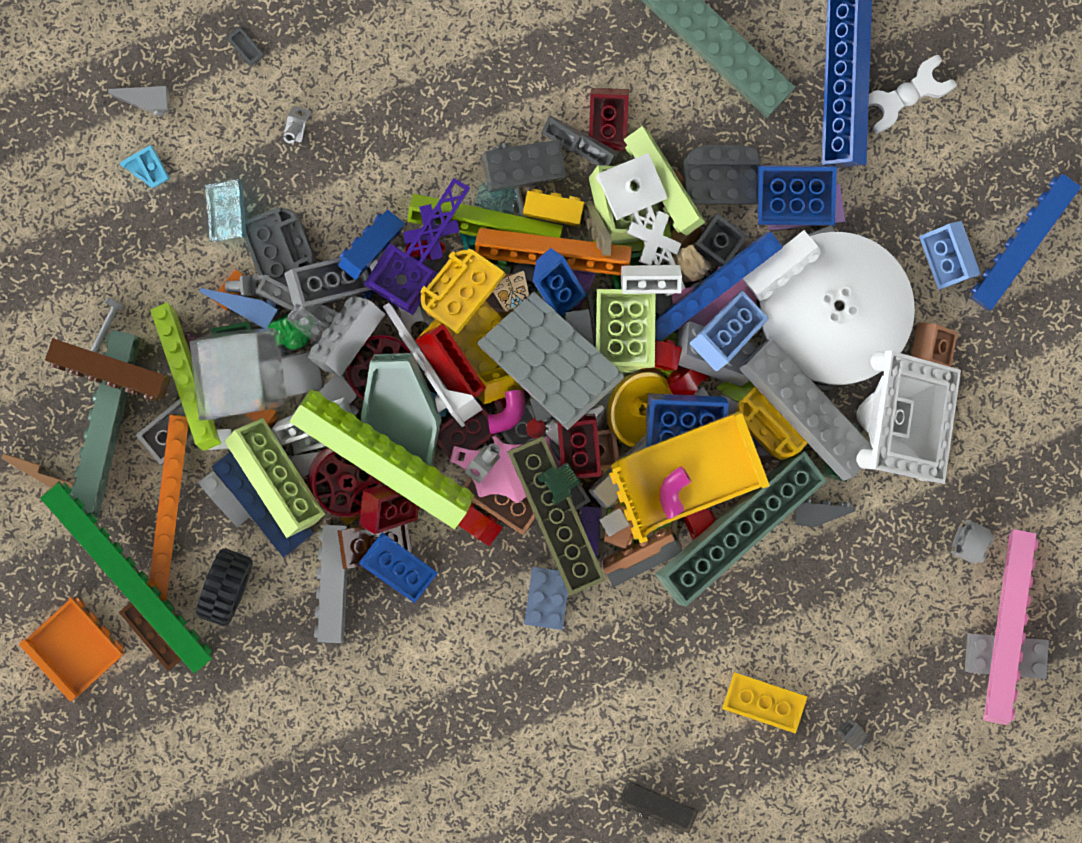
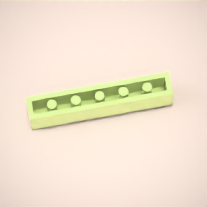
[624,126,705,235]

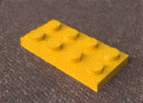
[722,672,807,734]

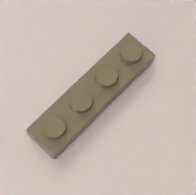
[582,201,611,256]

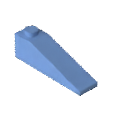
[199,288,279,330]

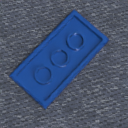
[359,532,438,603]

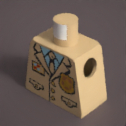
[493,271,529,311]

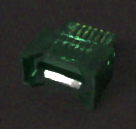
[537,462,581,505]

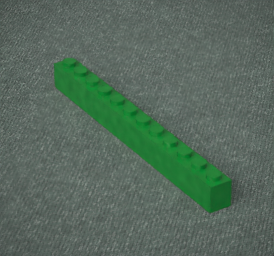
[40,480,212,674]

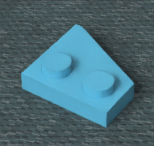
[120,145,170,188]

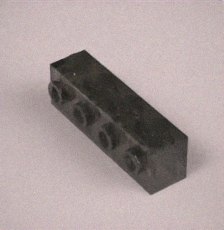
[617,780,698,835]

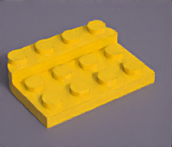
[420,249,506,335]
[735,386,807,460]

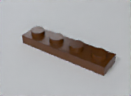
[119,602,182,671]

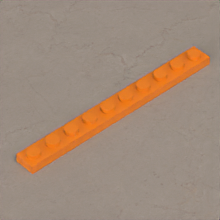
[149,414,188,601]

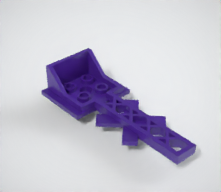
[364,178,470,315]

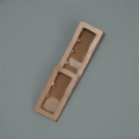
[1,454,75,488]

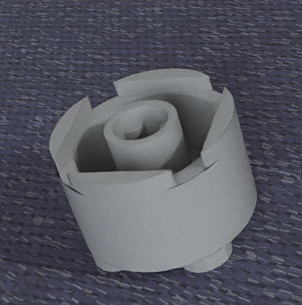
[951,520,994,564]

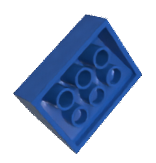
[758,165,837,225]
[646,393,729,447]

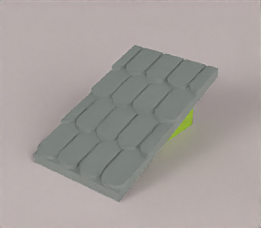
[477,292,624,430]

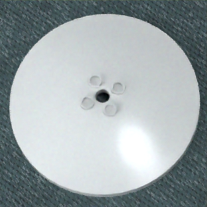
[760,232,915,385]

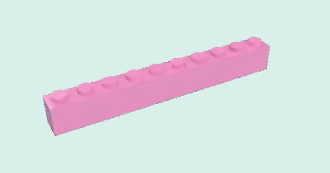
[983,529,1038,725]

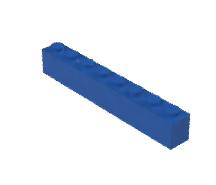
[970,174,1081,311]
[655,231,783,341]

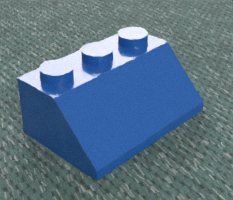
[533,248,587,317]

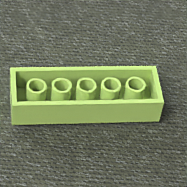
[225,418,325,538]

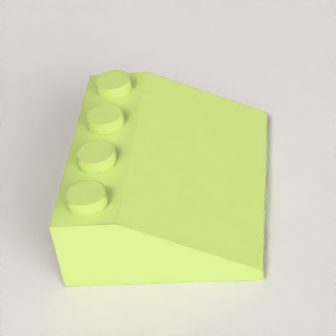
[589,165,664,244]
[596,289,656,370]

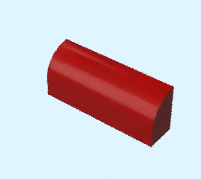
[415,324,486,398]

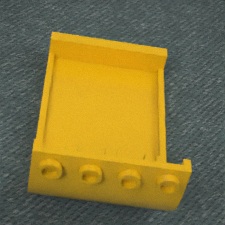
[609,411,770,543]

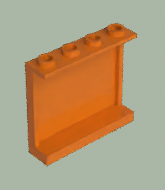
[18,597,125,702]

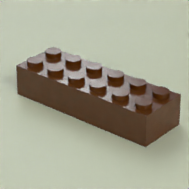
[45,338,171,402]

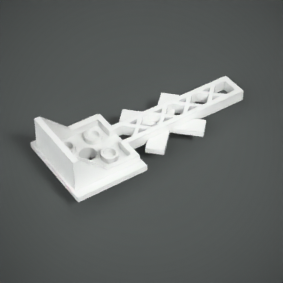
[596,153,685,296]
[383,303,483,427]

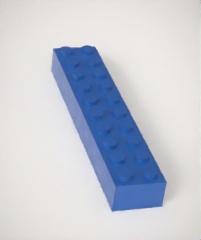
[822,0,872,168]

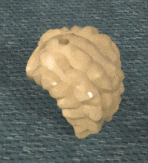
[671,245,711,283]

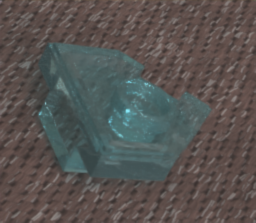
[475,182,516,214]

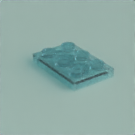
[206,180,246,242]

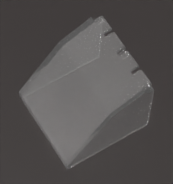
[190,328,287,420]

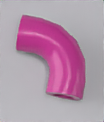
[488,390,525,434]
[659,466,692,519]

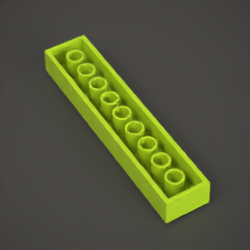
[289,389,474,529]

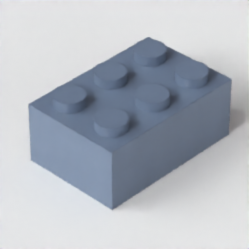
[524,567,568,630]

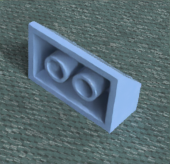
[919,221,981,290]

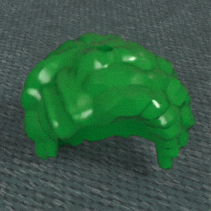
[268,314,316,350]

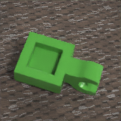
[492,260,512,274]

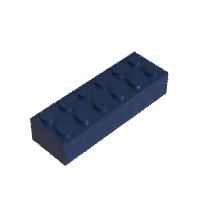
[212,452,316,558]

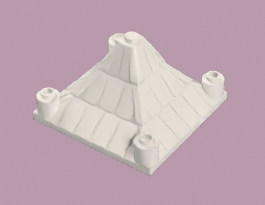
[856,351,961,484]

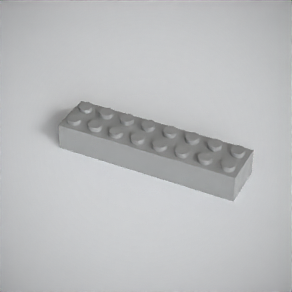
[739,338,873,481]

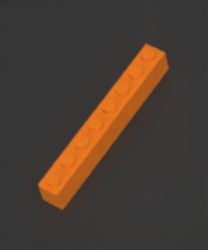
[475,228,632,276]

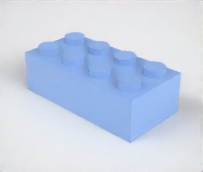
[689,290,769,371]

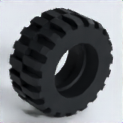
[196,548,253,626]

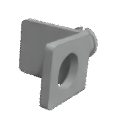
[283,106,311,143]
[225,275,270,295]
[465,444,500,483]

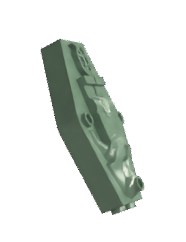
[361,353,441,466]

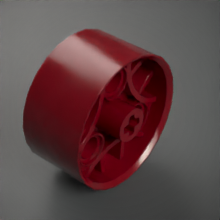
[346,335,418,400]
[308,447,382,517]

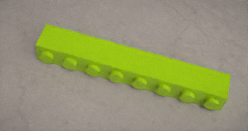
[407,193,563,238]
[150,302,221,451]

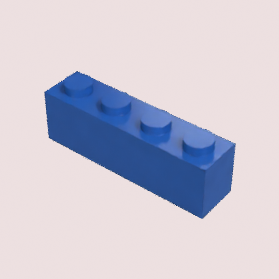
[338,209,406,280]

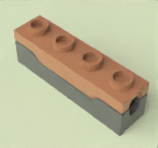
[603,526,682,587]

